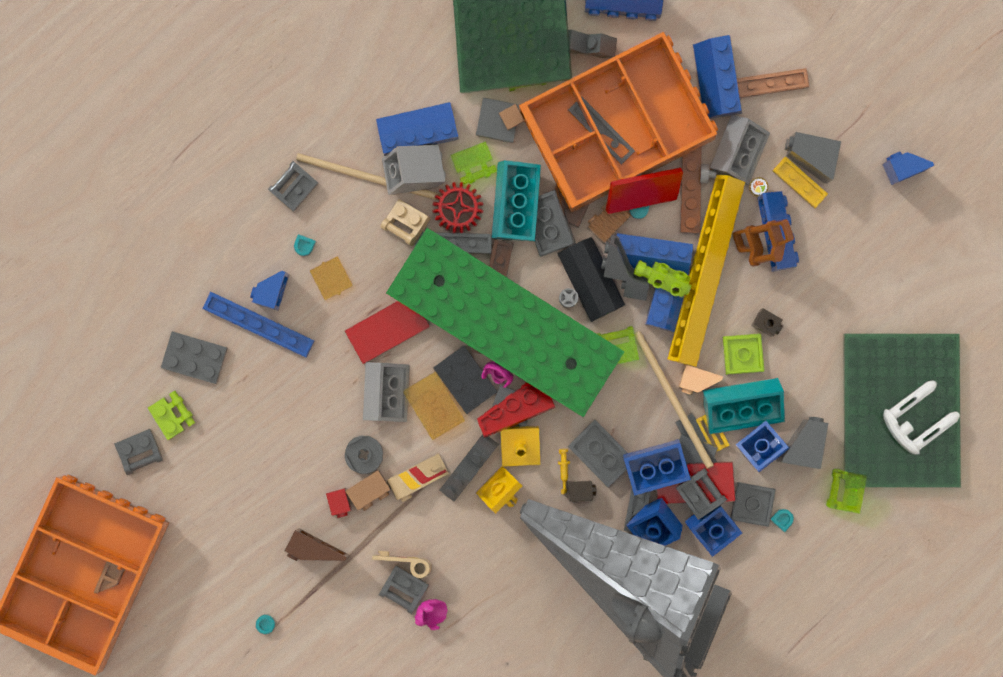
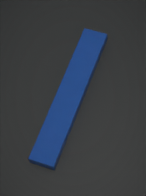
[202,291,315,358]

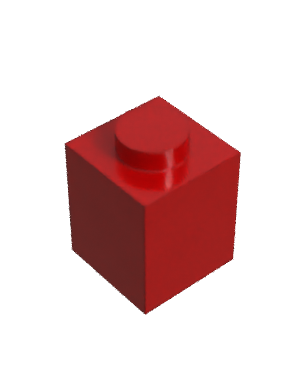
[326,488,352,518]

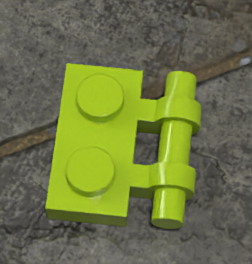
[148,391,195,440]

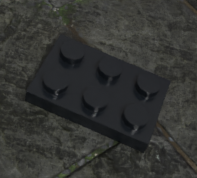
[433,346,497,414]

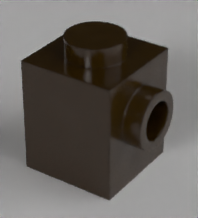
[751,308,783,337]

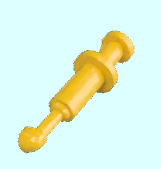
[558,448,570,494]

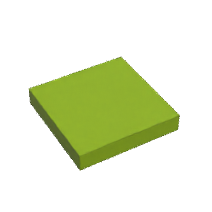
[722,334,764,375]

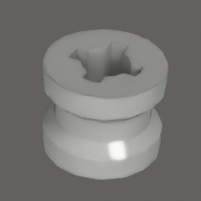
[559,288,578,308]

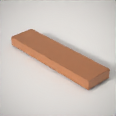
[737,68,809,98]

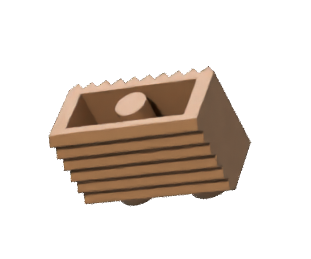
[587,202,631,244]

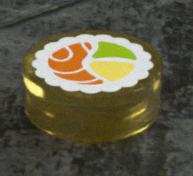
[749,177,769,197]

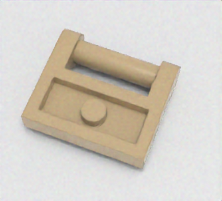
[380,199,431,246]

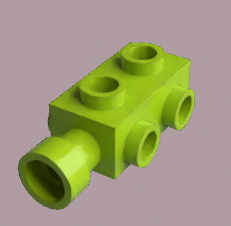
[633,260,692,298]

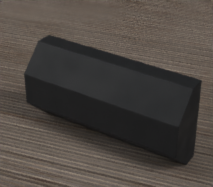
[557,237,625,322]

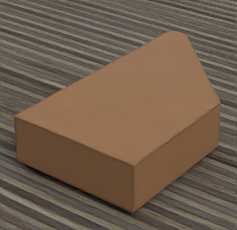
[94,561,125,593]

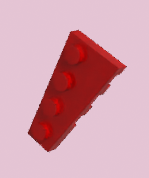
[477,382,556,438]

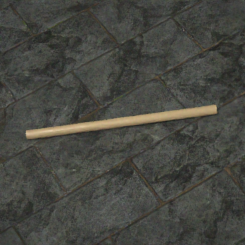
[296,153,442,201]
[634,331,714,469]

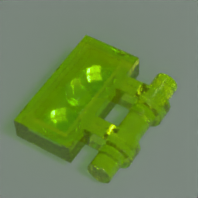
[450,141,497,185]

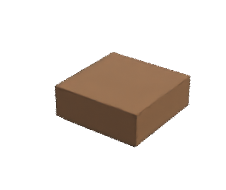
[499,104,525,130]

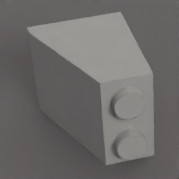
[382,145,446,195]

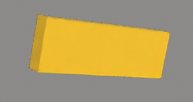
[772,156,828,209]

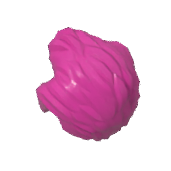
[481,361,513,388]
[415,599,448,630]

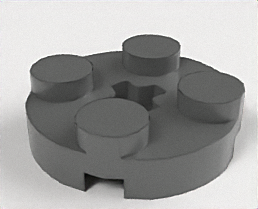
[345,435,383,474]

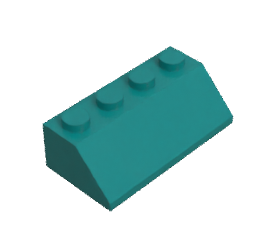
[492,160,541,241]
[703,378,785,434]

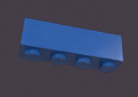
[584,0,663,21]
[693,35,742,119]
[376,102,459,156]
[757,191,799,272]
[616,233,693,275]

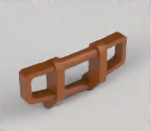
[732,219,794,267]

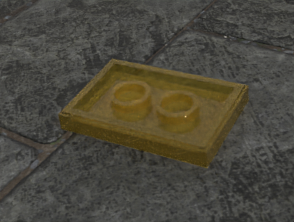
[403,371,465,440]

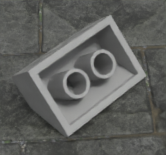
[710,115,770,185]
[363,362,410,422]

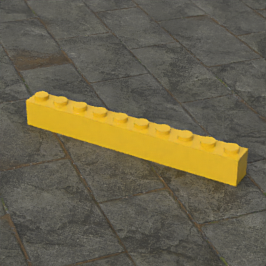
[667,175,745,367]

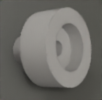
[700,164,716,184]

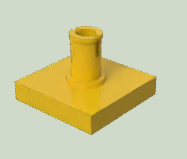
[501,426,541,467]
[476,466,522,514]

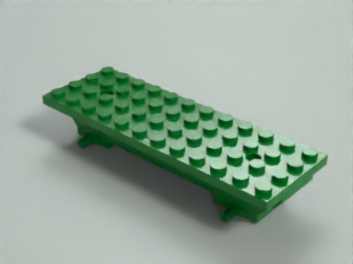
[386,228,625,417]

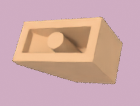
[678,365,723,395]

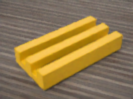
[696,415,730,451]

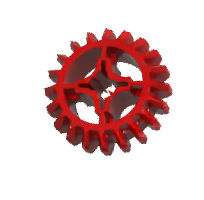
[432,182,484,233]

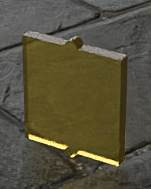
[310,256,353,300]

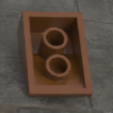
[284,528,349,561]

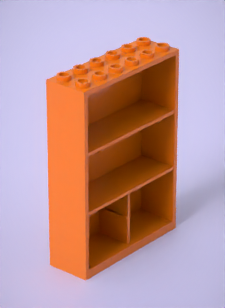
[519,32,718,213]
[0,474,169,676]

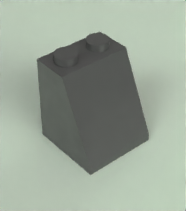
[785,132,841,184]
[777,417,829,469]

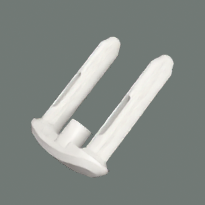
[883,380,960,455]

